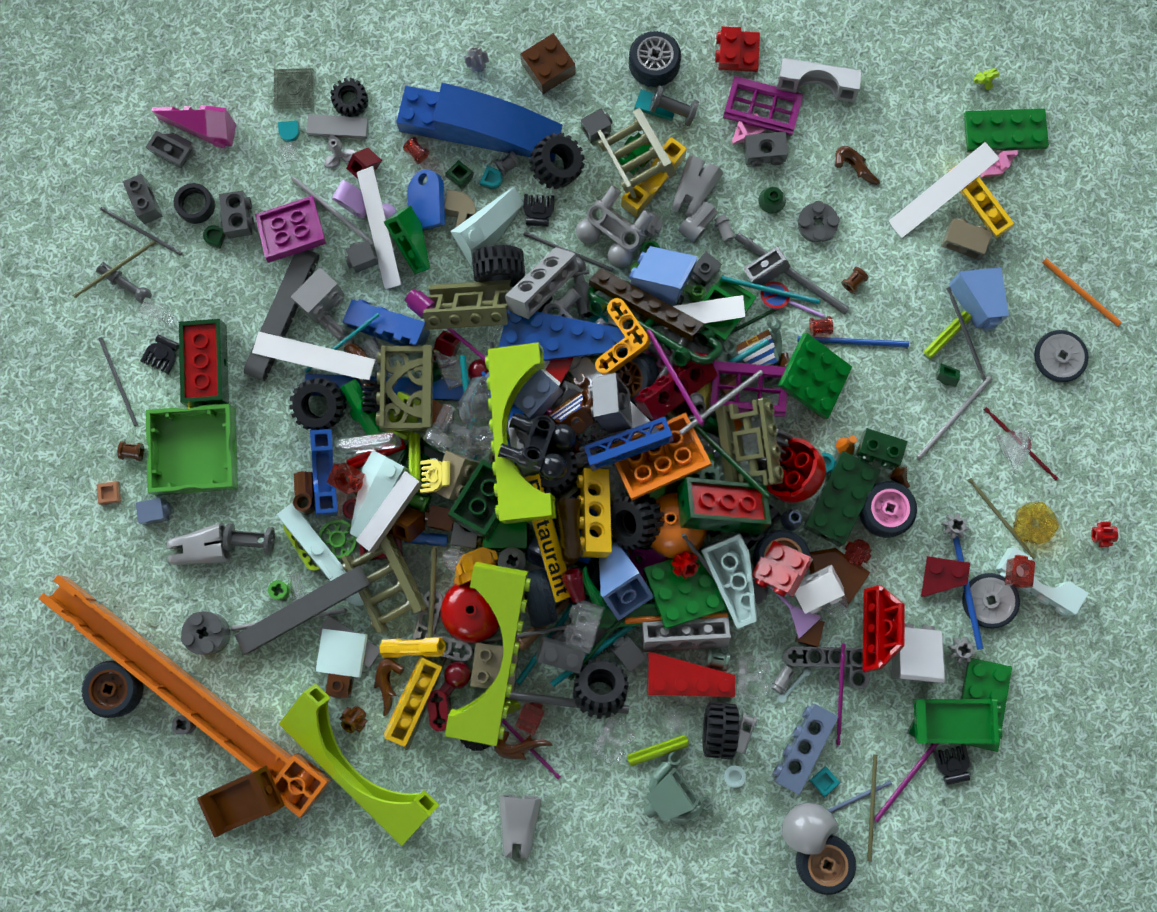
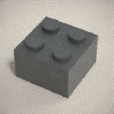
[589,373,633,434]

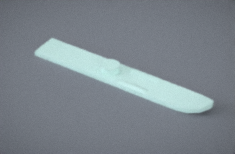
[276,503,364,606]

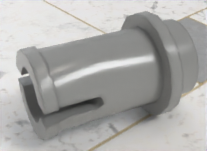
[714,215,735,242]
[771,665,796,694]

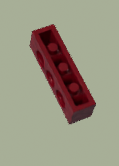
[634,352,718,422]

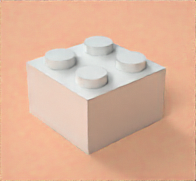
[795,565,844,614]

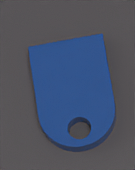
[407,169,445,231]

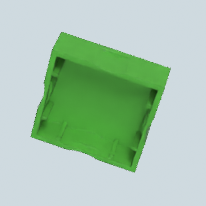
[146,404,238,496]

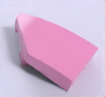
[732,113,766,145]
[980,150,1018,178]

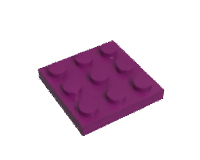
[255,195,327,263]

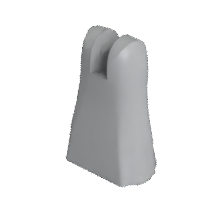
[672,155,723,217]
[166,522,230,565]
[499,794,542,859]

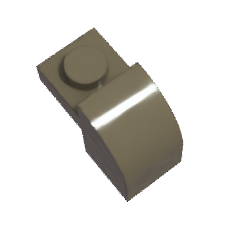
[444,190,476,228]

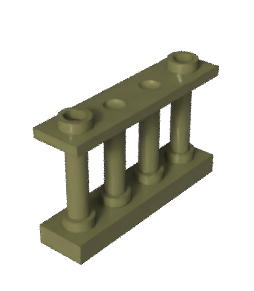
[597,108,677,199]
[341,534,428,633]

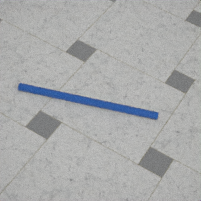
[797,336,909,347]
[953,536,984,650]

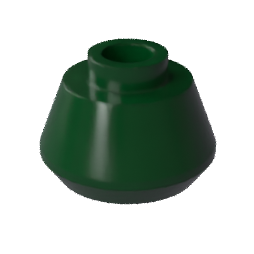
[758,187,786,214]

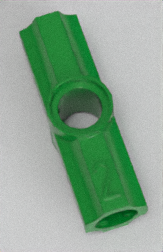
[340,379,387,442]

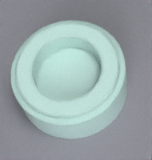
[724,765,746,788]

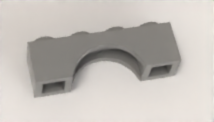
[777,58,862,103]

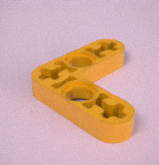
[595,298,650,375]

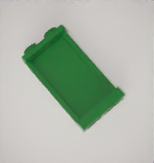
[913,699,1002,744]

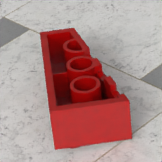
[647,651,735,697]

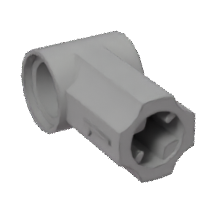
[678,201,718,243]

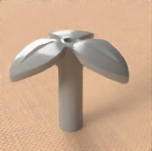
[324,135,356,169]

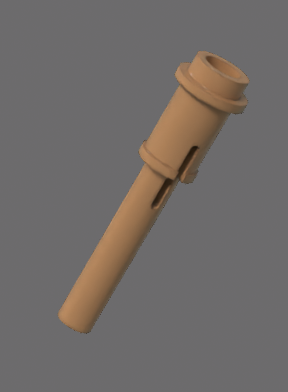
[516,600,570,652]

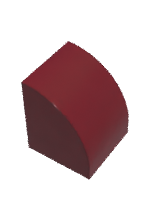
[346,148,382,179]
[433,330,461,367]

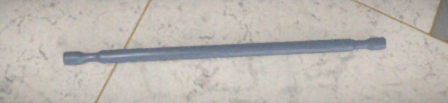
[828,780,892,813]

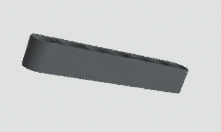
[244,250,319,381]
[235,565,371,655]

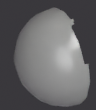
[782,802,839,854]

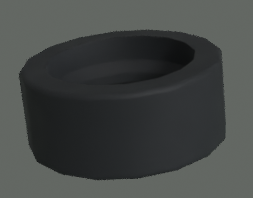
[173,183,215,224]

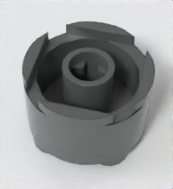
[181,611,231,655]

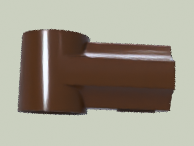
[293,471,315,515]

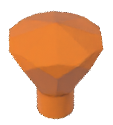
[836,435,857,455]

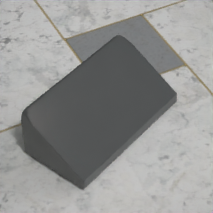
[743,246,791,286]

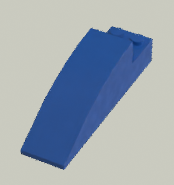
[396,83,563,162]

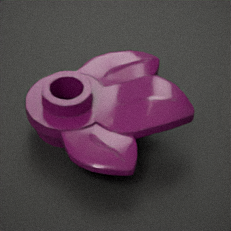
[629,548,668,583]

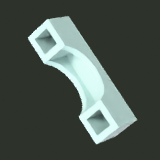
[995,547,1088,617]

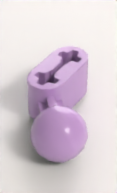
[332,180,397,219]

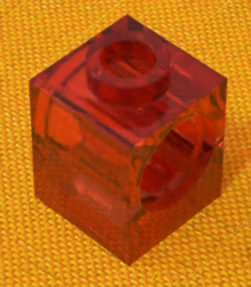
[327,462,365,494]
[1005,555,1035,588]
[515,702,546,735]

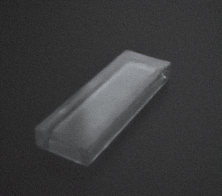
[335,432,401,455]

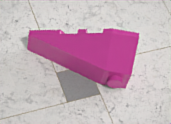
[152,106,236,148]

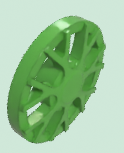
[318,519,357,559]

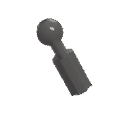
[573,257,594,318]

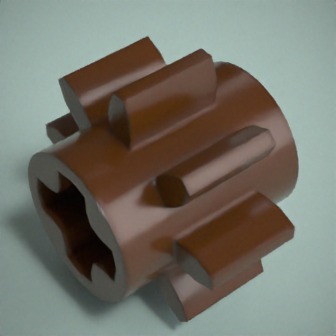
[339,706,368,733]

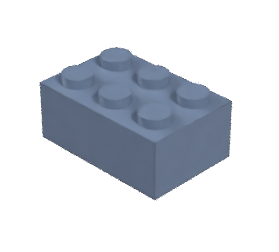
[485,345,564,420]

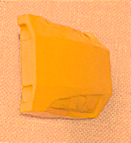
[454,547,499,586]

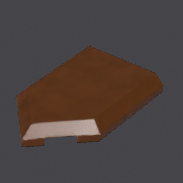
[809,548,870,607]

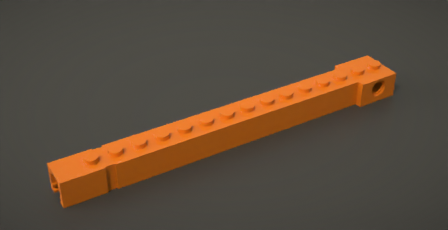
[38,575,332,818]

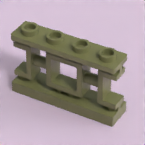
[423,280,512,330]
[716,398,784,486]

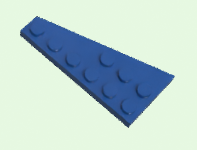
[499,309,630,361]

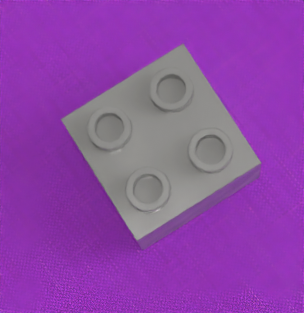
[291,268,345,324]

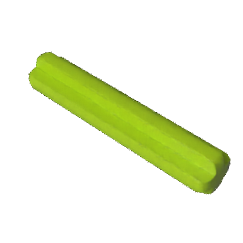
[923,311,972,359]
[409,433,421,492]
[627,735,689,766]

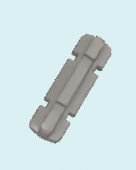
[320,314,355,346]

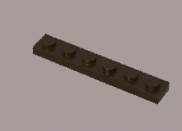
[589,268,704,341]

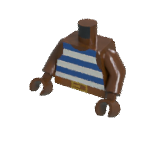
[543,374,595,435]

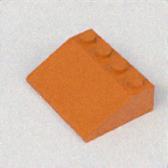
[610,413,712,500]

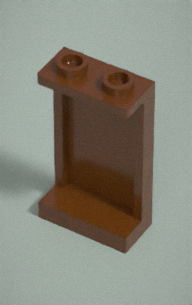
[197,765,285,838]

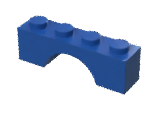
[310,429,338,517]

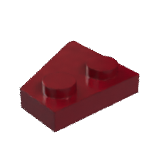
[921,556,970,597]

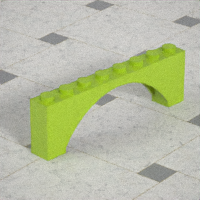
[485,342,556,524]
[445,562,531,746]
[279,683,439,846]

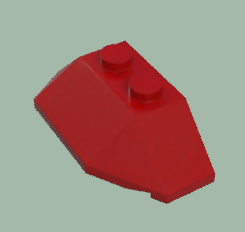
[863,585,905,672]

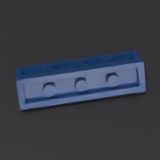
[584,417,674,471]

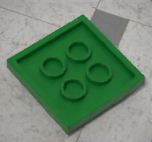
[778,333,852,419]
[643,550,726,630]

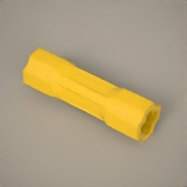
[379,637,446,658]

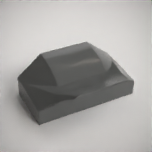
[146,131,192,168]

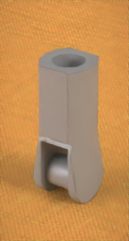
[737,712,757,754]

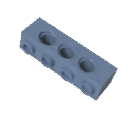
[772,703,839,795]

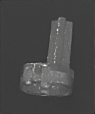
[423,404,455,451]

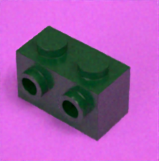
[856,428,908,470]

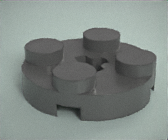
[798,201,840,242]

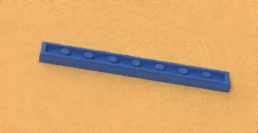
[305,374,470,401]

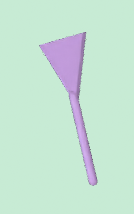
[770,587,822,638]

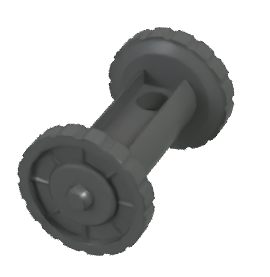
[649,86,699,126]
[223,523,275,555]

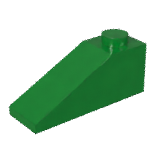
[384,205,430,274]

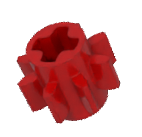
[1091,521,1119,547]
[671,551,699,579]

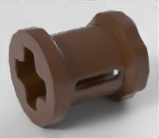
[841,267,869,294]
[117,441,144,461]

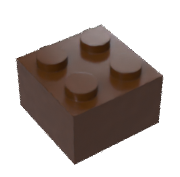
[520,33,576,94]

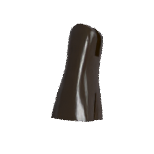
[553,498,582,565]

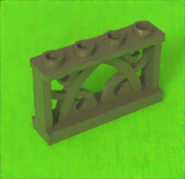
[376,345,434,431]

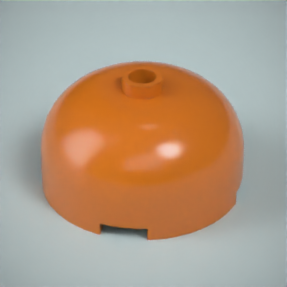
[650,493,707,558]

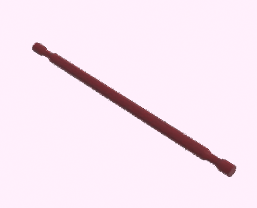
[983,407,1058,481]

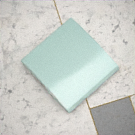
[316,628,368,677]

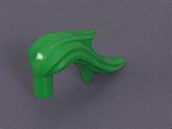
[580,566,607,620]

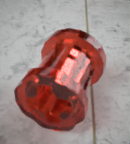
[403,137,429,164]
[809,316,833,337]

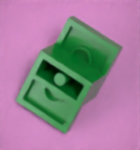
[701,275,756,342]

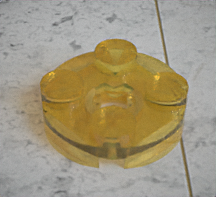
[1013,502,1059,545]

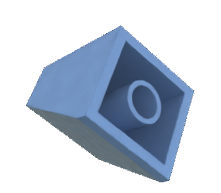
[628,246,698,306]
[949,267,1009,331]
[599,542,654,621]

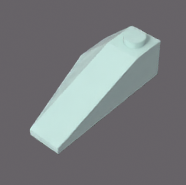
[450,187,524,266]
[350,450,409,538]
[701,533,757,629]

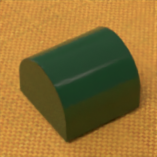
[445,160,474,189]

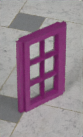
[723,76,803,136]
[710,361,787,417]

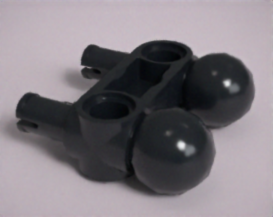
[498,414,576,481]

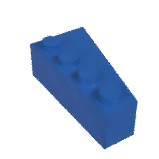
[342,299,430,346]

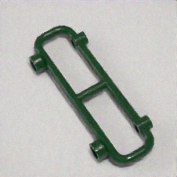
[587,281,723,367]

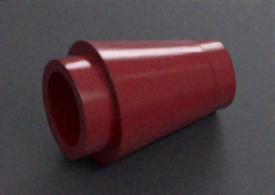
[561,568,585,602]

